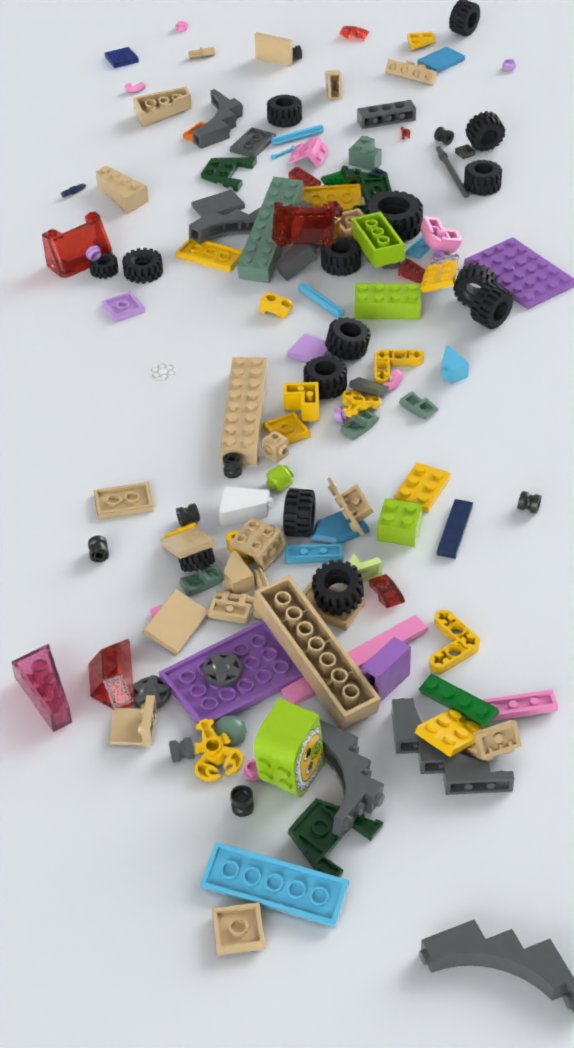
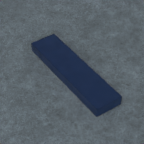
[437,499,473,559]

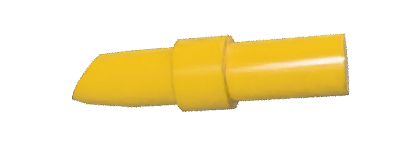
[164,522,197,538]

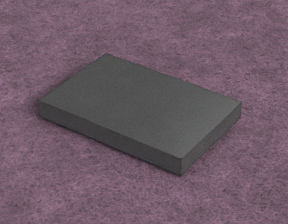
[230,127,276,157]
[191,189,245,217]

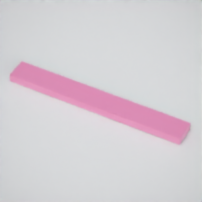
[281,615,428,705]

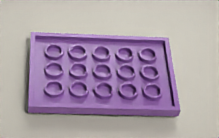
[464,237,574,310]
[159,620,304,727]

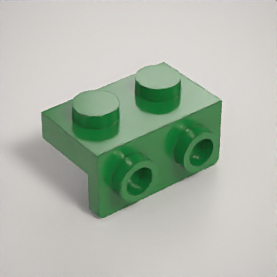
[321,168,355,186]

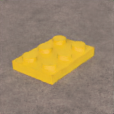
[421,260,458,293]
[394,462,450,513]
[415,709,482,757]

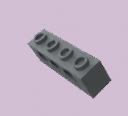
[357,100,416,129]

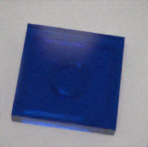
[104,47,139,68]

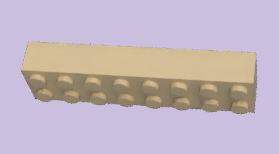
[220,357,268,466]
[253,575,381,730]

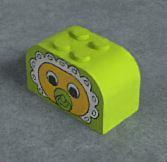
[254,698,325,797]

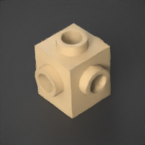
[262,431,289,464]

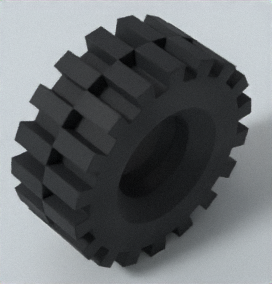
[122,248,163,284]

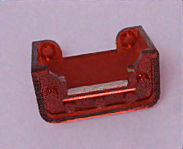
[272,201,343,246]
[42,211,113,278]

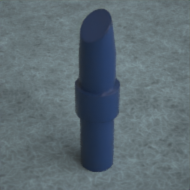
[61,183,86,197]

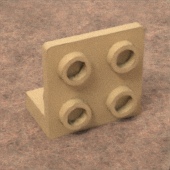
[229,517,287,572]
[108,695,157,746]
[463,719,522,761]

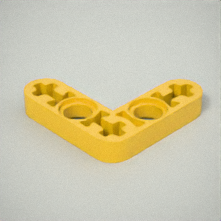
[374,350,424,384]
[429,610,480,674]

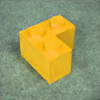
[283,382,319,422]

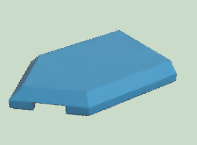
[310,511,370,544]

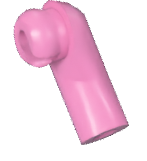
[125,82,146,93]
[382,369,403,391]

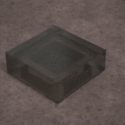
[455,144,475,159]

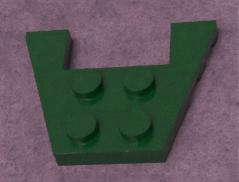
[201,157,257,192]
[341,166,392,213]
[288,798,384,877]

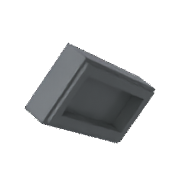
[349,377,388,397]

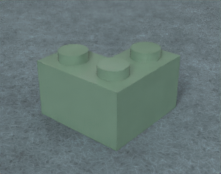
[349,136,382,171]

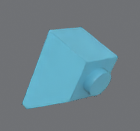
[441,346,469,384]

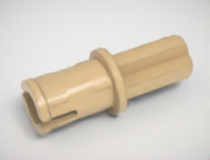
[188,47,215,59]

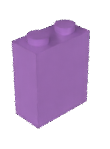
[362,637,411,702]

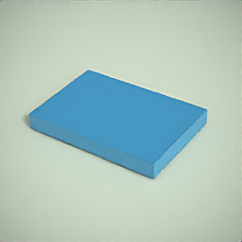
[417,47,465,73]

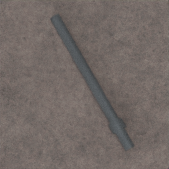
[436,146,469,198]

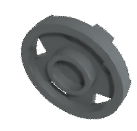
[203,653,242,687]
[131,675,171,709]

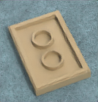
[254,32,293,66]
[93,482,154,520]
[160,527,216,559]
[303,580,365,631]
[143,589,208,655]

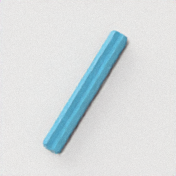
[271,124,324,145]
[298,282,344,318]

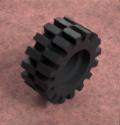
[89,252,119,279]
[178,548,215,572]

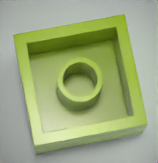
[377,498,423,547]

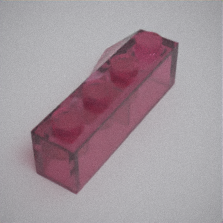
[11,644,72,732]

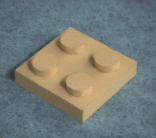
[212,902,266,956]

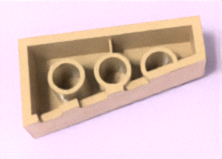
[133,86,191,128]
[96,166,149,214]

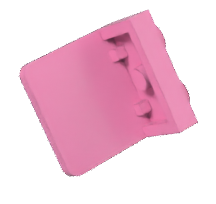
[289,137,328,168]

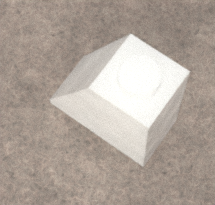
[219,487,273,527]

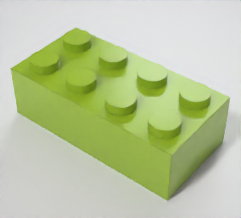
[351,211,405,268]
[354,283,421,320]

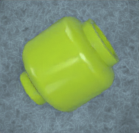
[266,464,294,492]

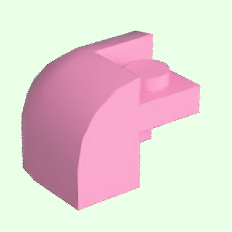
[420,217,462,253]

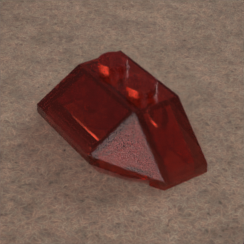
[88,639,135,710]

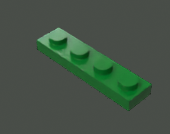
[418,673,499,728]

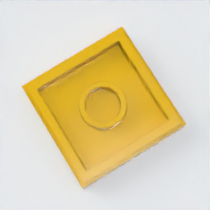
[263,412,311,445]

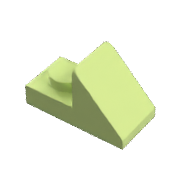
[344,554,382,588]

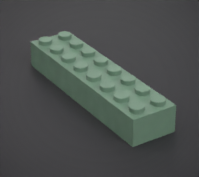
[237,176,304,283]

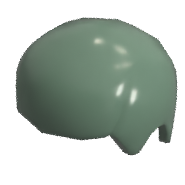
[214,715,247,747]

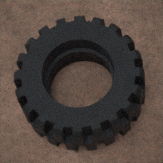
[364,190,423,242]

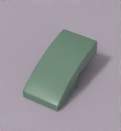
[399,391,438,419]
[340,410,379,440]
[179,565,224,596]

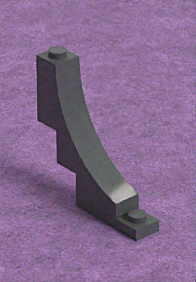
[391,698,514,795]
[419,919,574,1012]

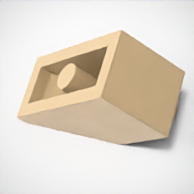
[222,551,255,595]

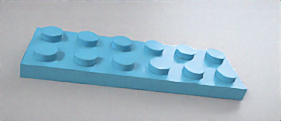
[200,842,350,928]

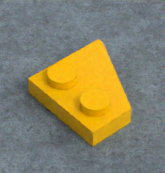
[407,32,435,50]

